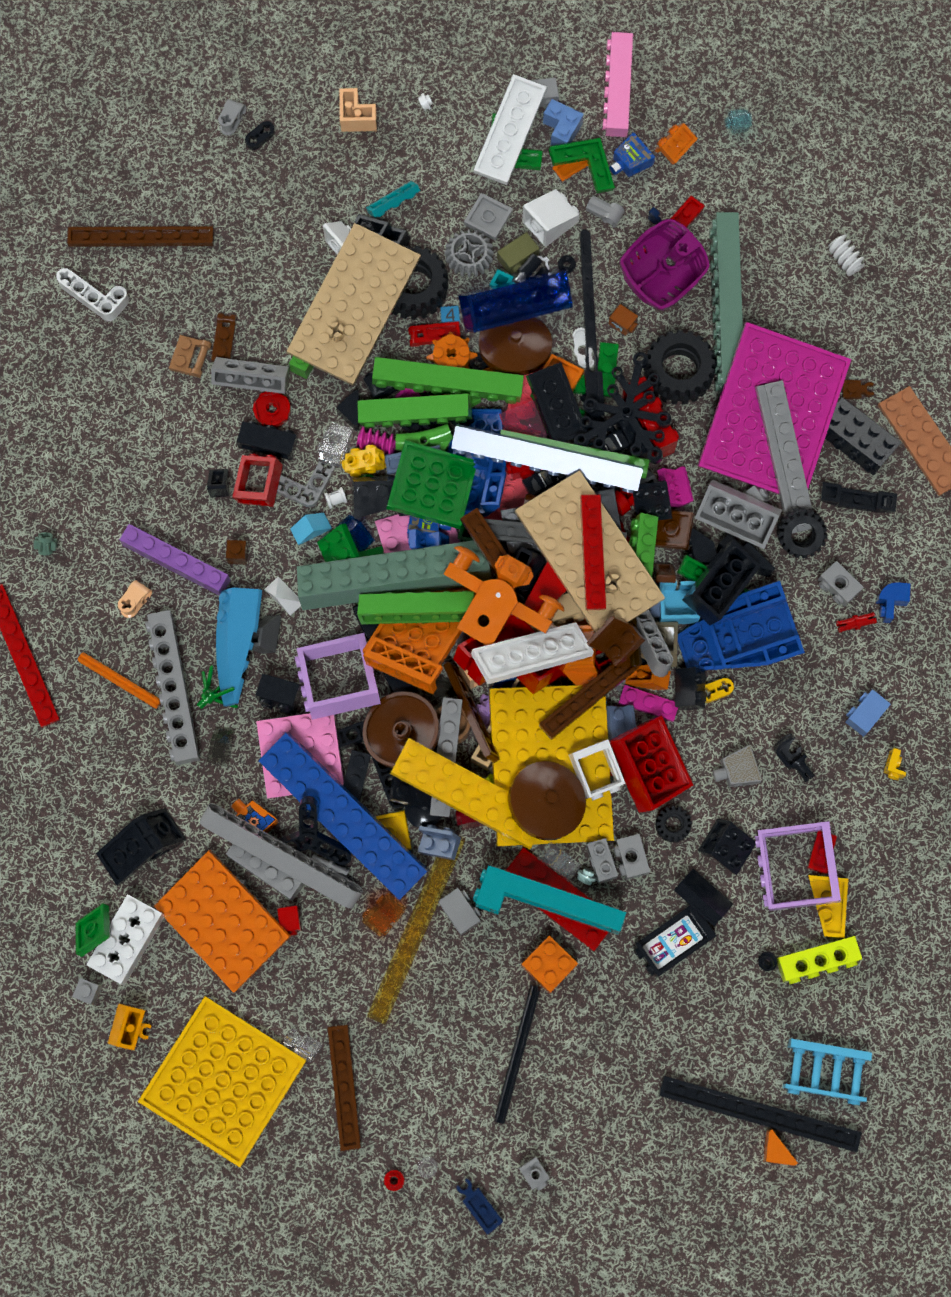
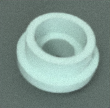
[577,868,597,885]

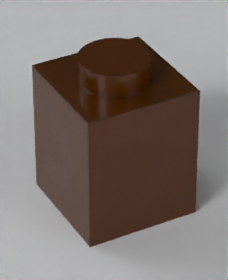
[226,540,248,565]

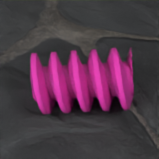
[356,426,396,455]

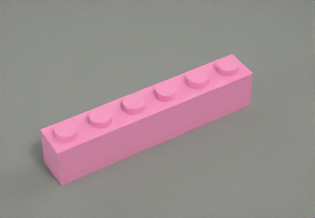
[603,32,633,137]

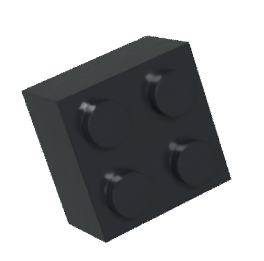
[255,673,302,715]

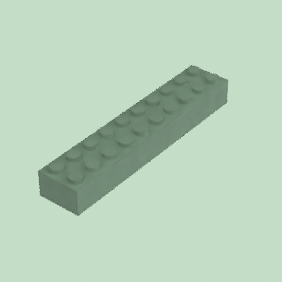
[709,212,743,397]
[297,540,492,610]

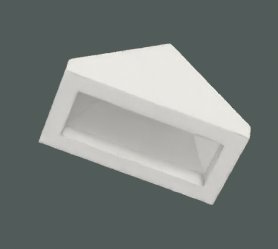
[264,577,301,616]

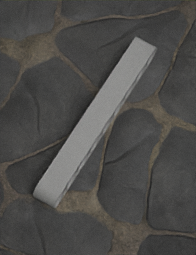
[200,804,363,909]

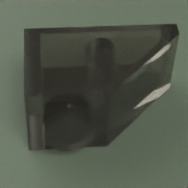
[207,726,235,767]

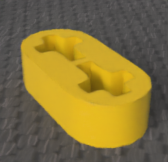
[705,678,734,703]

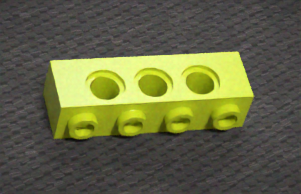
[777,936,862,985]

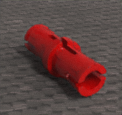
[836,612,877,633]

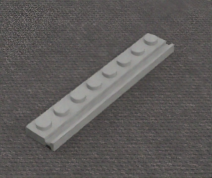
[755,380,812,534]

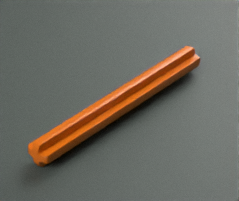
[78,652,160,708]

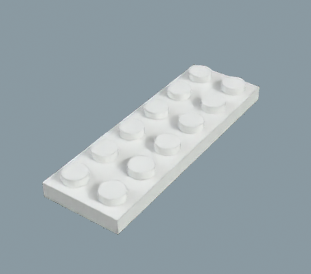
[474,74,547,185]
[471,622,594,684]

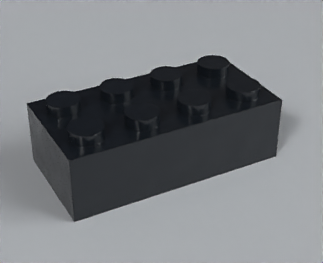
[682,540,761,625]

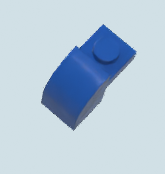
[408,529,449,549]
[876,582,911,623]

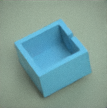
[659,581,700,624]

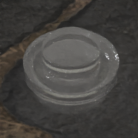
[417,1157,438,1178]

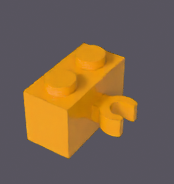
[108,1003,152,1050]

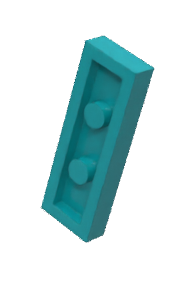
[366,181,420,218]

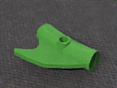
[396,424,453,451]

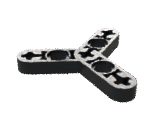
[278,796,352,865]

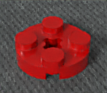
[253,391,291,427]

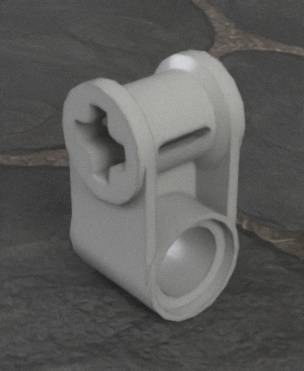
[218,99,246,135]

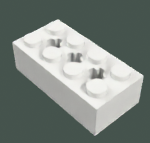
[86,894,164,986]

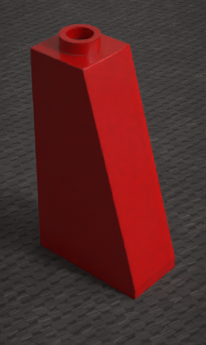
[524,561,567,612]

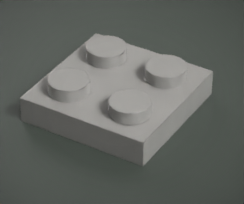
[464,193,513,241]

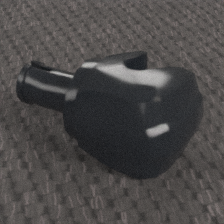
[774,733,815,783]

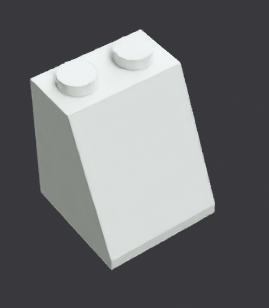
[522,189,579,247]

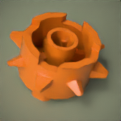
[426,332,477,369]

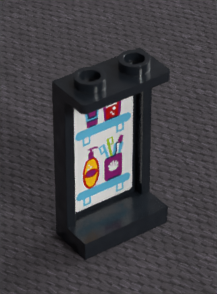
[633,905,717,978]

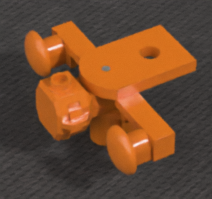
[444,546,565,645]

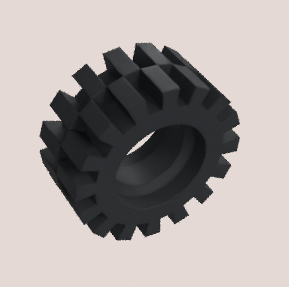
[655,806,692,843]

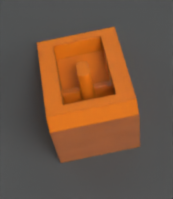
[763,1129,798,1166]

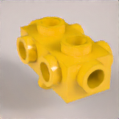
[342,445,386,477]

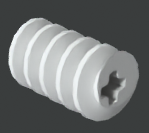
[828,234,865,276]

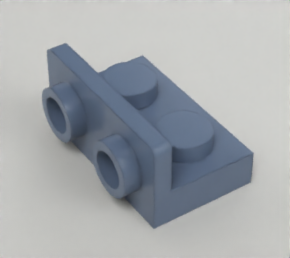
[606,705,636,741]
[418,825,461,860]

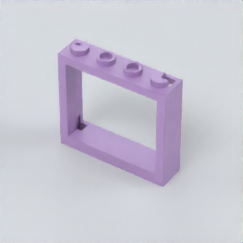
[295,633,381,720]
[755,821,841,911]

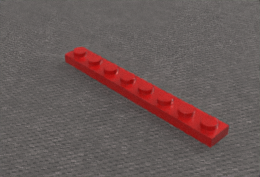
[0,584,60,728]

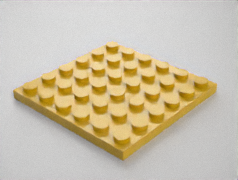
[138,996,307,1168]

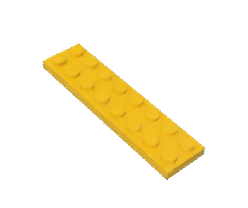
[390,738,536,849]

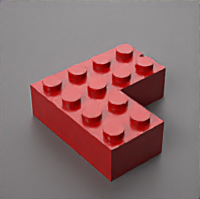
[453,614,566,695]

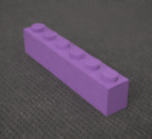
[119,524,231,596]

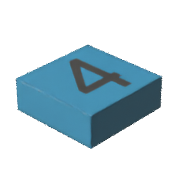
[440,306,460,325]

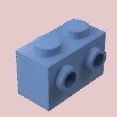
[845,689,891,737]

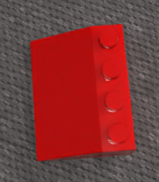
[609,715,693,813]

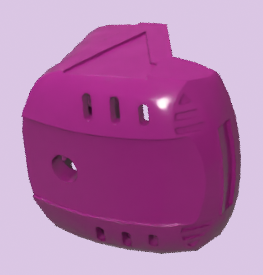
[619,219,709,311]

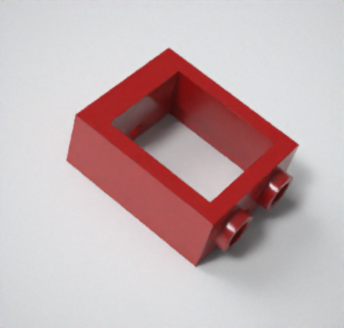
[232,454,283,507]

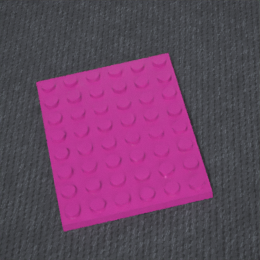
[697,322,851,494]

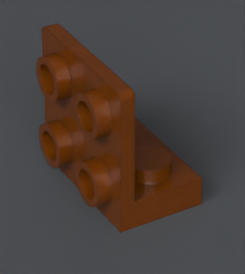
[587,616,645,667]

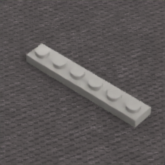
[430,697,463,817]

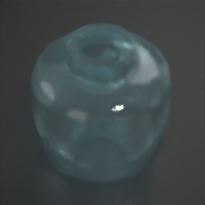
[725,108,752,134]

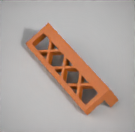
[363,637,443,694]

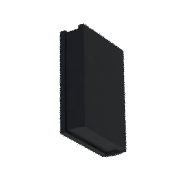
[674,868,733,927]

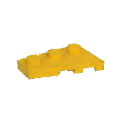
[808,875,848,939]

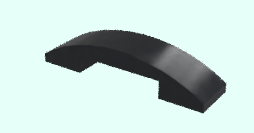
[820,482,897,513]

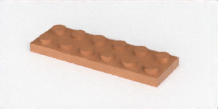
[878,386,951,496]

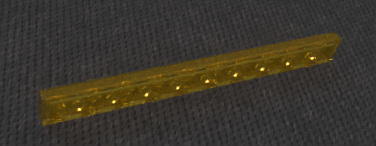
[367,840,465,1025]

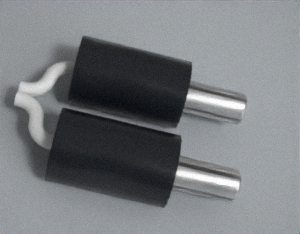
[513,254,552,298]

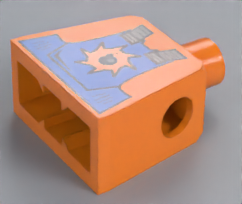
[231,799,279,833]

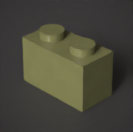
[497,232,540,275]

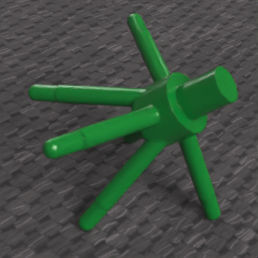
[197,665,238,709]

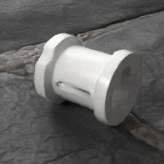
[324,487,348,509]

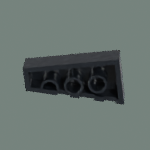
[352,476,395,519]

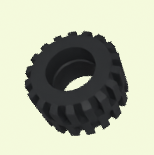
[777,507,827,558]

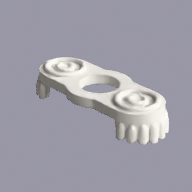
[572,327,594,370]

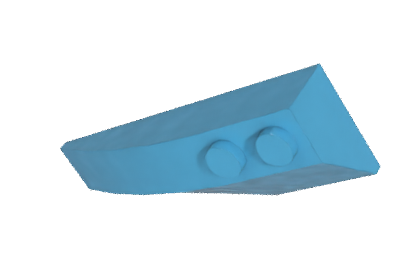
[216,588,262,707]

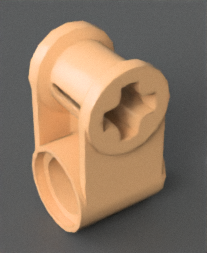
[118,580,152,618]

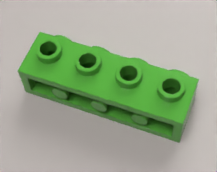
[629,513,658,577]

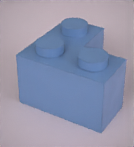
[543,99,584,146]

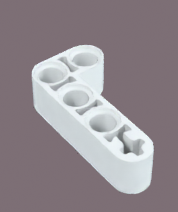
[56,268,129,321]

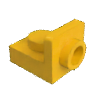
[883,748,907,780]

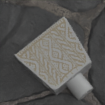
[712,745,762,787]

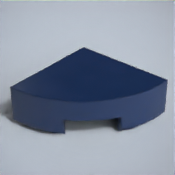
[648,207,662,225]

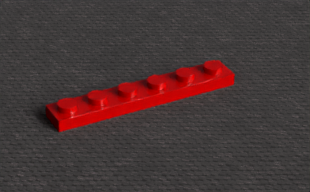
[580,495,606,611]

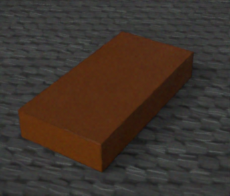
[654,563,676,583]

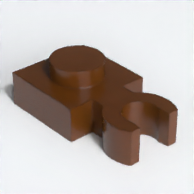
[842,380,875,399]

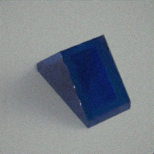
[336,515,375,552]

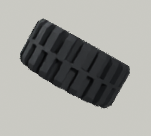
[392,246,448,320]
[644,330,716,405]

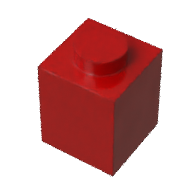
[277,906,302,936]

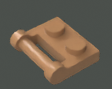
[169,335,212,378]

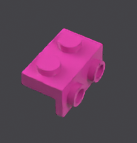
[657,466,693,508]

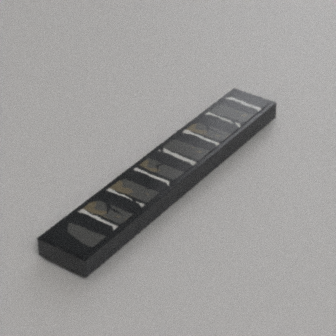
[522,429,629,495]

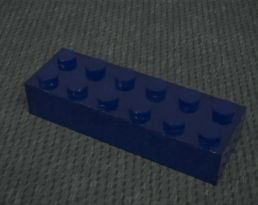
[458,270,573,333]

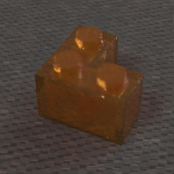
[362,893,407,940]

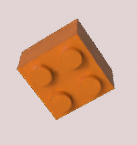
[521,935,578,994]

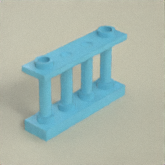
[783,1039,872,1105]

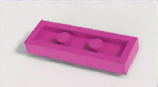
[618,685,678,722]

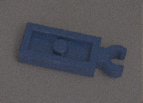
[456,1178,503,1235]

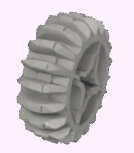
[445,229,494,278]

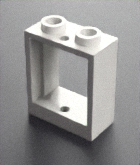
[569,740,626,801]

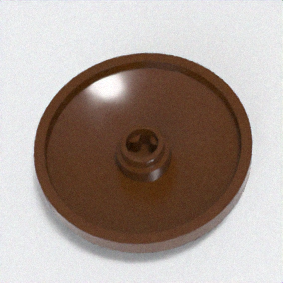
[478,312,552,375]
[363,692,440,768]
[508,761,586,840]

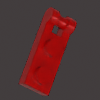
[408,321,461,347]

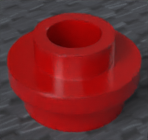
[384,1170,404,1191]

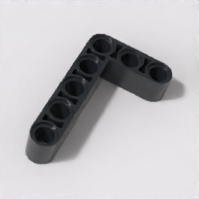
[337,720,405,811]

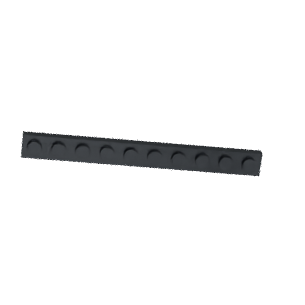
[659,1076,862,1153]

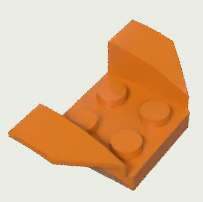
[558,619,598,687]

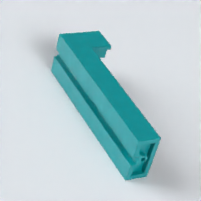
[473,865,627,935]

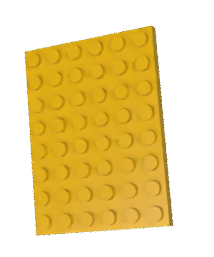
[489,685,614,846]

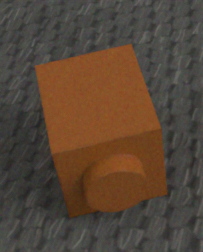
[608,304,638,336]

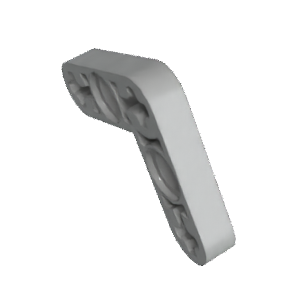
[277,457,335,508]

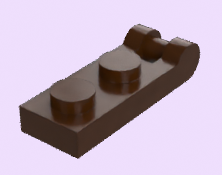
[211,313,237,362]

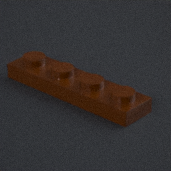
[460,508,507,577]

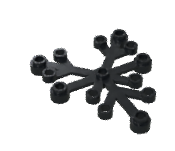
[574,352,672,464]

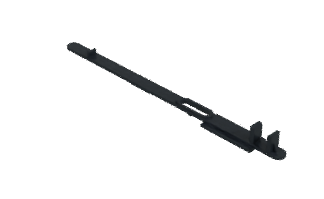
[580,229,605,437]

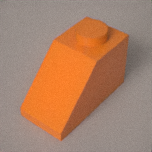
[625,665,671,690]

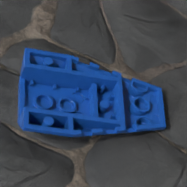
[447,409,507,517]
[678,581,805,671]

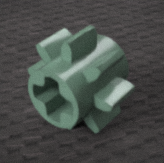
[34,532,57,556]

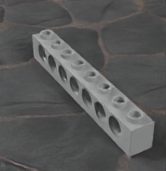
[145,610,200,765]

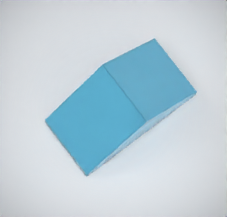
[290,513,332,545]

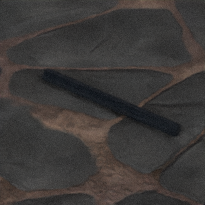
[494,985,541,1124]

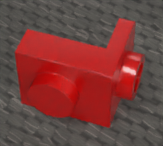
[506,461,534,480]

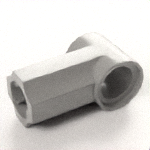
[586,196,625,228]

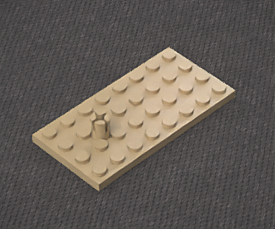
[287,223,421,386]
[515,470,665,633]

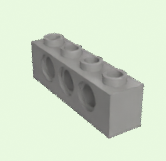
[211,357,289,394]

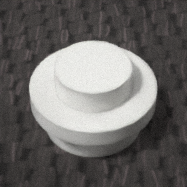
[418,93,433,111]

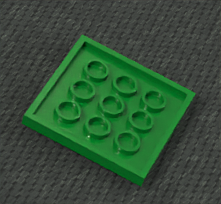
[386,440,476,529]

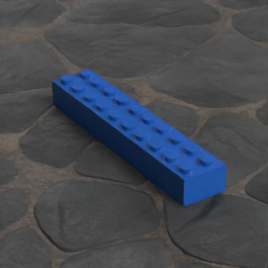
[259,733,429,900]

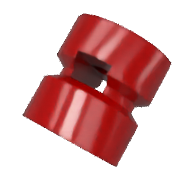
[615,487,635,516]

